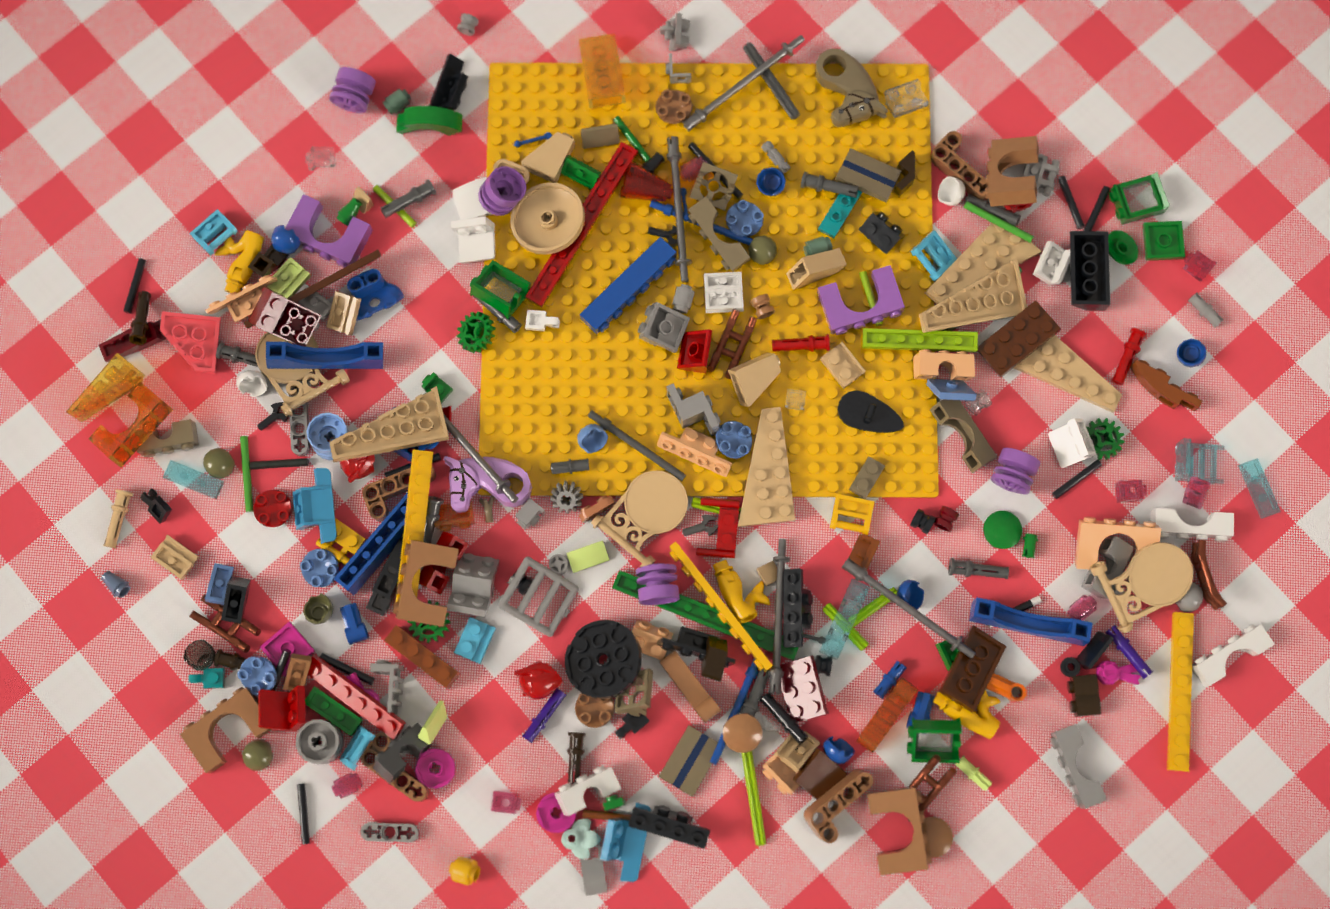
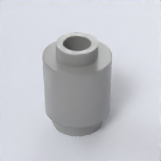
[672,284,695,314]

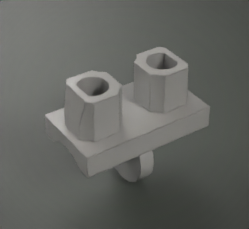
[660,13,690,51]

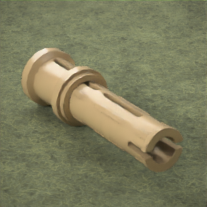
[103,489,133,549]

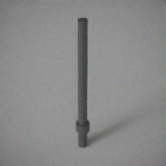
[588,410,686,481]

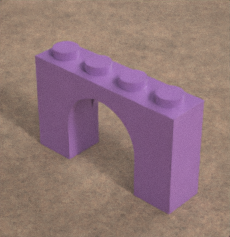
[285,194,373,268]
[817,265,905,335]

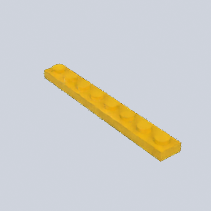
[396,450,433,602]
[669,542,773,672]
[1167,612,1194,772]

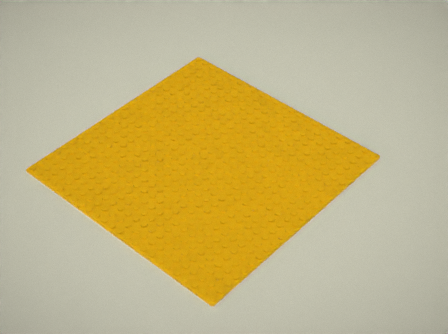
[478,63,939,498]

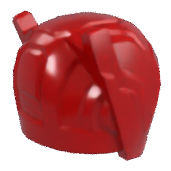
[340,455,375,483]
[514,661,563,700]

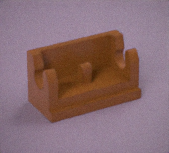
[843,534,880,571]

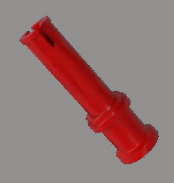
[1111,328,1147,385]
[772,334,830,352]

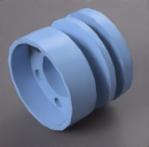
[307,413,349,460]

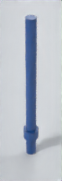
[650,200,753,245]
[710,658,759,765]

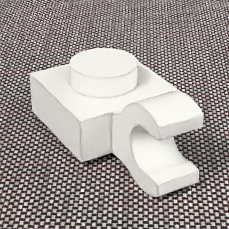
[525,310,560,331]

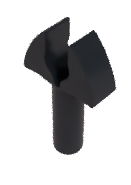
[648,225,678,247]
[257,402,289,431]

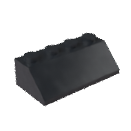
[1070,231,1110,311]

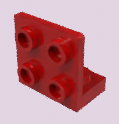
[258,685,305,731]

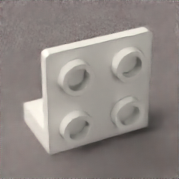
[451,216,495,264]
[1048,418,1097,468]

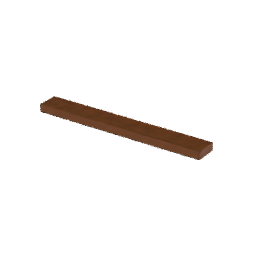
[243,250,381,329]

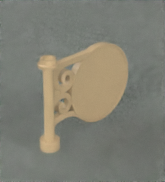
[255,332,350,416]
[591,471,688,567]
[1090,542,1193,633]

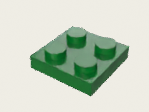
[1142,221,1185,261]

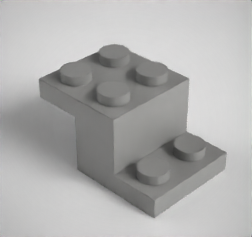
[666,383,721,437]
[447,553,499,617]

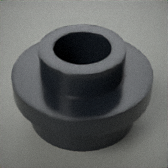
[1060,657,1080,677]

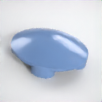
[726,200,764,237]
[716,421,752,459]
[300,549,339,587]
[237,656,277,696]

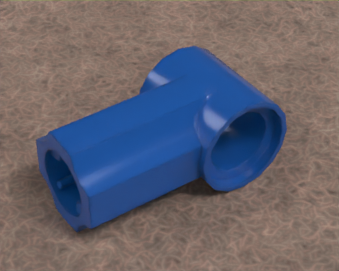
[340,603,369,645]
[906,691,935,734]

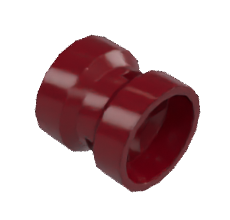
[933,506,959,532]

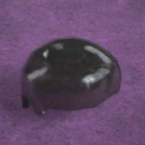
[183,639,216,671]

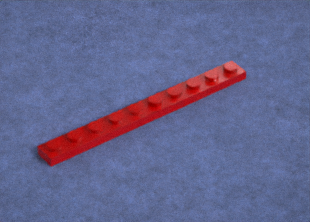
[525,142,638,308]

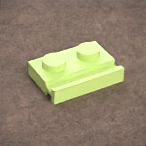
[267,257,312,298]

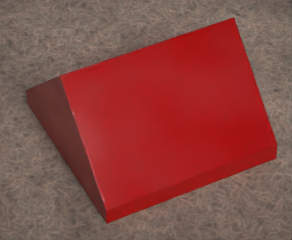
[677,329,712,374]

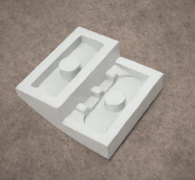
[452,177,492,220]
[704,272,744,313]

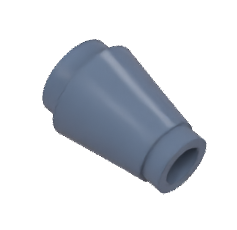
[101,571,130,598]

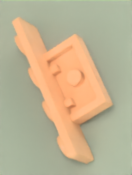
[205,275,278,323]
[657,427,732,477]

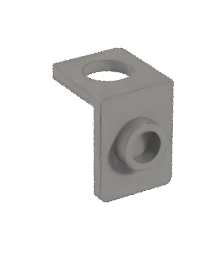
[666,53,691,84]

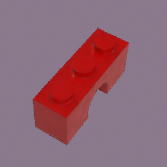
[419,531,469,595]

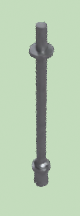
[682,35,805,132]
[667,136,692,283]
[423,393,519,503]
[768,539,790,694]
[841,557,976,659]

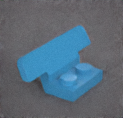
[292,468,337,544]
[600,802,651,882]

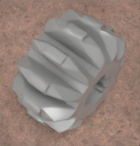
[550,481,583,514]

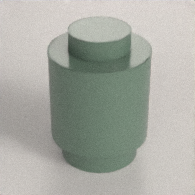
[382,88,411,115]
[803,236,833,256]

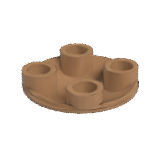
[655,89,692,124]
[575,693,614,728]
[723,713,762,753]
[912,817,953,858]

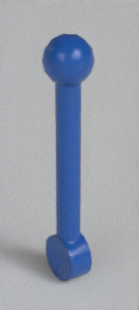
[514,132,552,148]
[681,188,690,222]

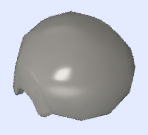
[1175,582,1203,612]

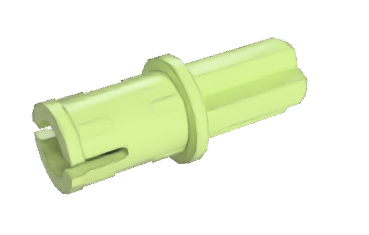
[955,755,992,791]

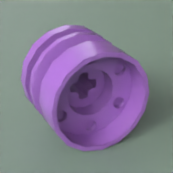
[329,67,376,113]
[478,166,527,216]
[990,448,1040,494]
[636,563,680,605]

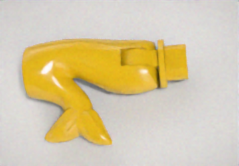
[214,230,264,293]
[713,560,770,624]
[933,690,1000,740]

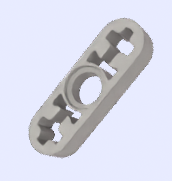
[360,823,419,842]

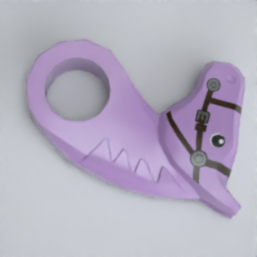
[443,456,532,513]

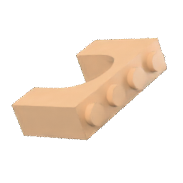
[1075,517,1161,570]

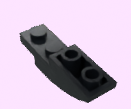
[366,537,403,616]

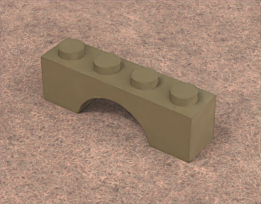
[688,196,751,272]
[930,399,997,473]

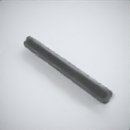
[743,42,800,120]

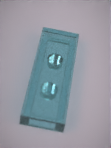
[1238,458,1281,519]
[163,460,224,499]

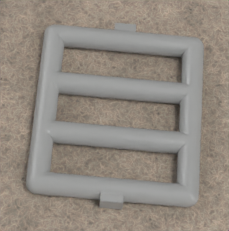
[498,557,579,637]

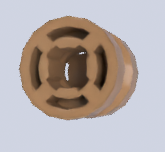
[751,294,775,319]

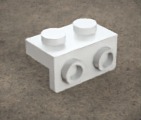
[1033,241,1070,285]

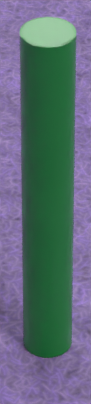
[613,116,651,163]

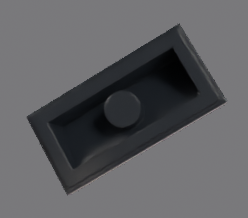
[1076,631,1114,670]

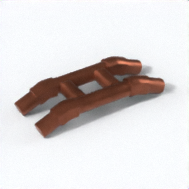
[707,309,757,379]
[1191,540,1227,610]
[189,594,261,653]
[908,755,957,822]

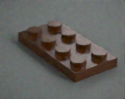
[978,300,1061,378]
[938,625,1006,713]

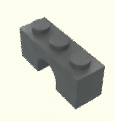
[373,723,434,784]

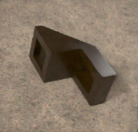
[894,150,915,196]
[248,244,290,277]
[701,635,728,681]

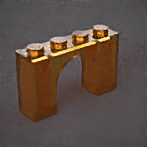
[88,382,173,468]

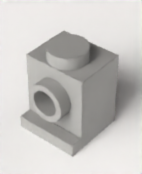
[515,498,546,530]

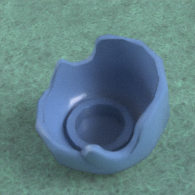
[577,424,608,453]

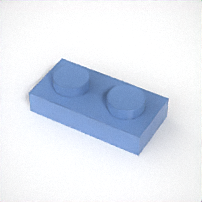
[205,563,234,605]

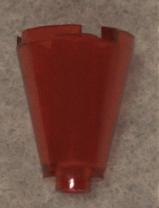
[620,161,673,202]

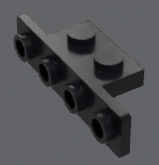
[429,54,468,110]
[783,569,813,648]
[657,626,736,668]
[628,805,710,849]

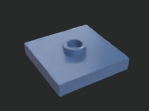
[926,379,977,401]

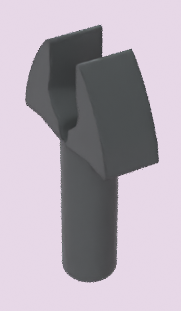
[682,515,718,536]

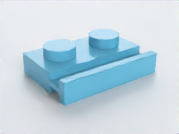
[454,617,496,664]

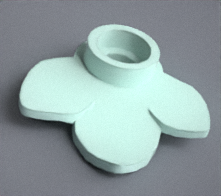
[561,819,601,859]

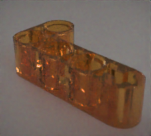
[856,677,918,753]

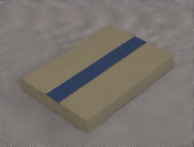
[835,148,901,203]
[659,725,718,797]

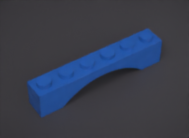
[266,342,383,369]
[969,597,1093,646]

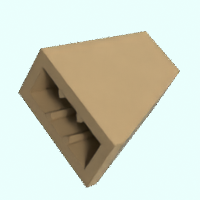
[521,132,575,183]
[786,248,847,290]
[728,353,781,407]

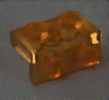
[434,500,475,532]

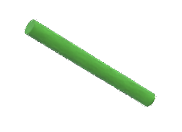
[964,201,1034,243]
[240,436,253,512]

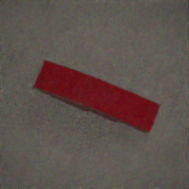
[98,319,166,362]

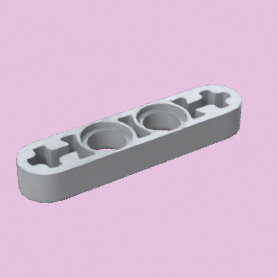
[289,384,310,457]

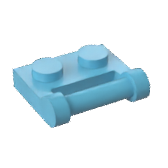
[189,209,239,256]
[910,230,957,281]
[339,725,376,771]

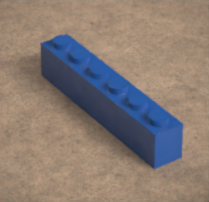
[580,237,677,335]
[334,492,408,595]

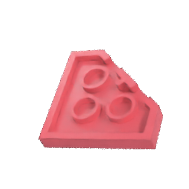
[160,311,220,374]

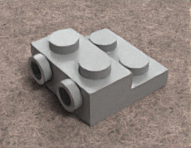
[638,302,690,353]

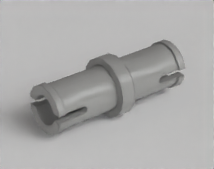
[1188,293,1224,328]

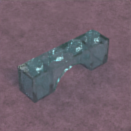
[819,579,870,660]

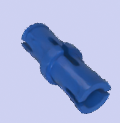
[873,661,907,699]

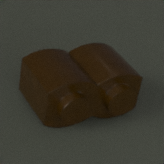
[1067,675,1101,717]

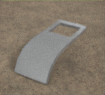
[580,843,608,896]

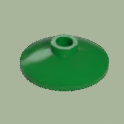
[1108,230,1138,265]

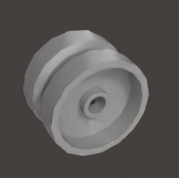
[296,720,344,764]

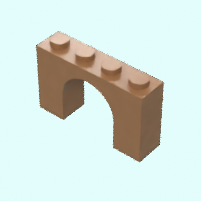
[985,136,1039,207]
[393,540,459,627]
[180,687,272,774]
[867,786,932,876]

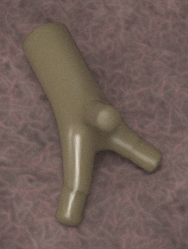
[479,495,495,523]

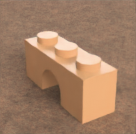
[913,350,975,381]

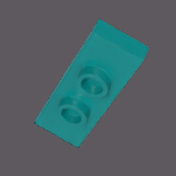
[818,190,862,239]

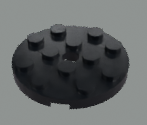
[565,620,642,699]

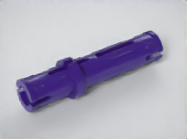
[1105,625,1154,679]
[522,688,567,743]

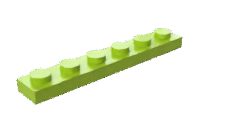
[862,328,978,352]

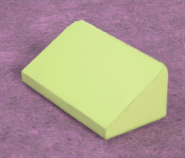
[566,541,609,573]
[418,700,447,744]

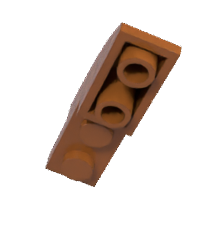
[1130,359,1202,411]

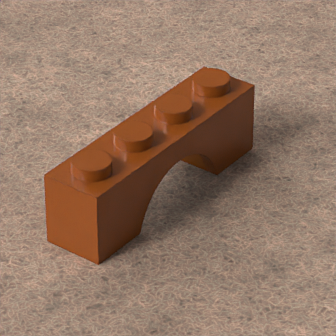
[384,625,460,689]

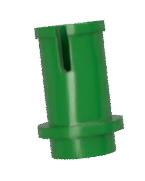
[1022,534,1039,559]

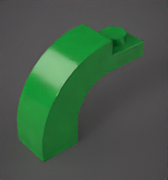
[396,106,463,136]

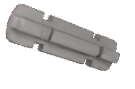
[761,141,790,173]

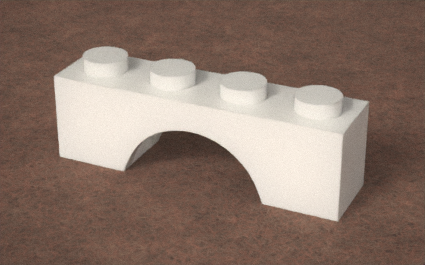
[1151,508,1234,542]
[1192,624,1275,687]

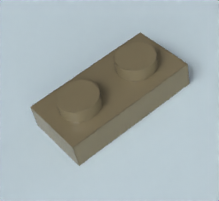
[849,456,885,499]

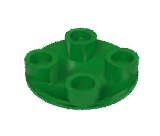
[983,511,1022,549]

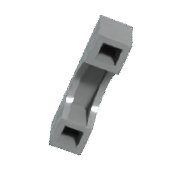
[1050,724,1107,809]

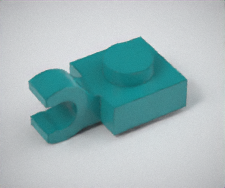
[188,668,225,689]

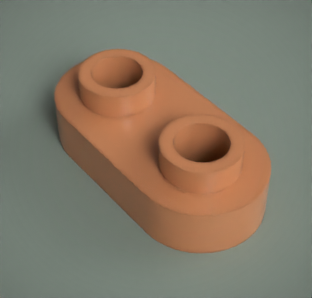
[579,495,615,523]

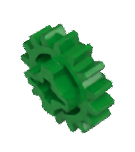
[456,312,496,353]
[1086,418,1125,460]
[408,600,451,643]

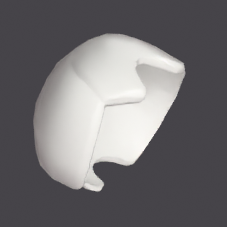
[938,176,966,206]
[236,370,268,397]

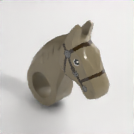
[815,49,888,128]

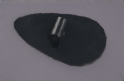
[838,390,904,433]

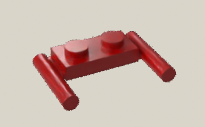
[696,497,740,559]

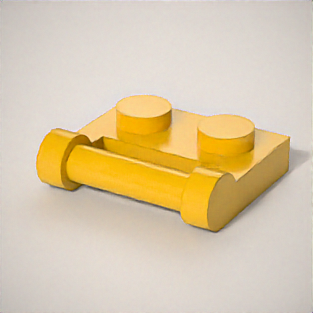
[830,494,874,535]

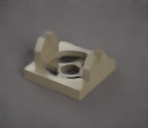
[690,162,738,210]
[614,668,653,717]

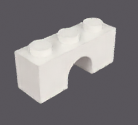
[554,765,621,816]

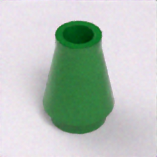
[337,197,362,226]

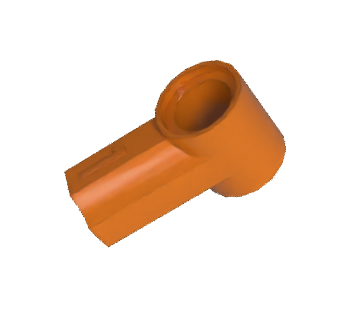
[986,673,1027,702]

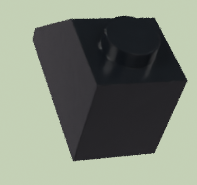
[221,576,251,624]

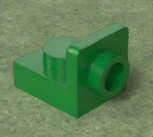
[421,372,453,404]

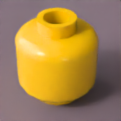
[449,856,480,886]

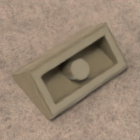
[580,124,620,149]

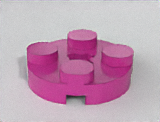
[415,748,456,789]
[536,793,577,833]

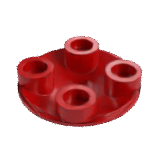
[253,490,292,527]

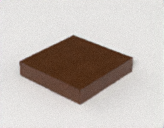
[793,748,847,800]

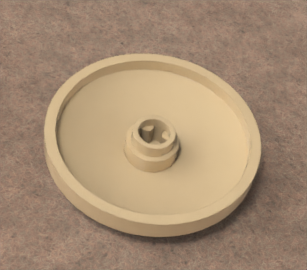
[510,183,585,254]

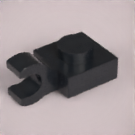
[140,488,172,524]
[615,713,650,739]

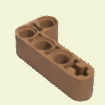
[931,131,988,200]
[362,467,436,522]
[659,650,721,723]
[361,732,429,802]
[804,769,873,843]

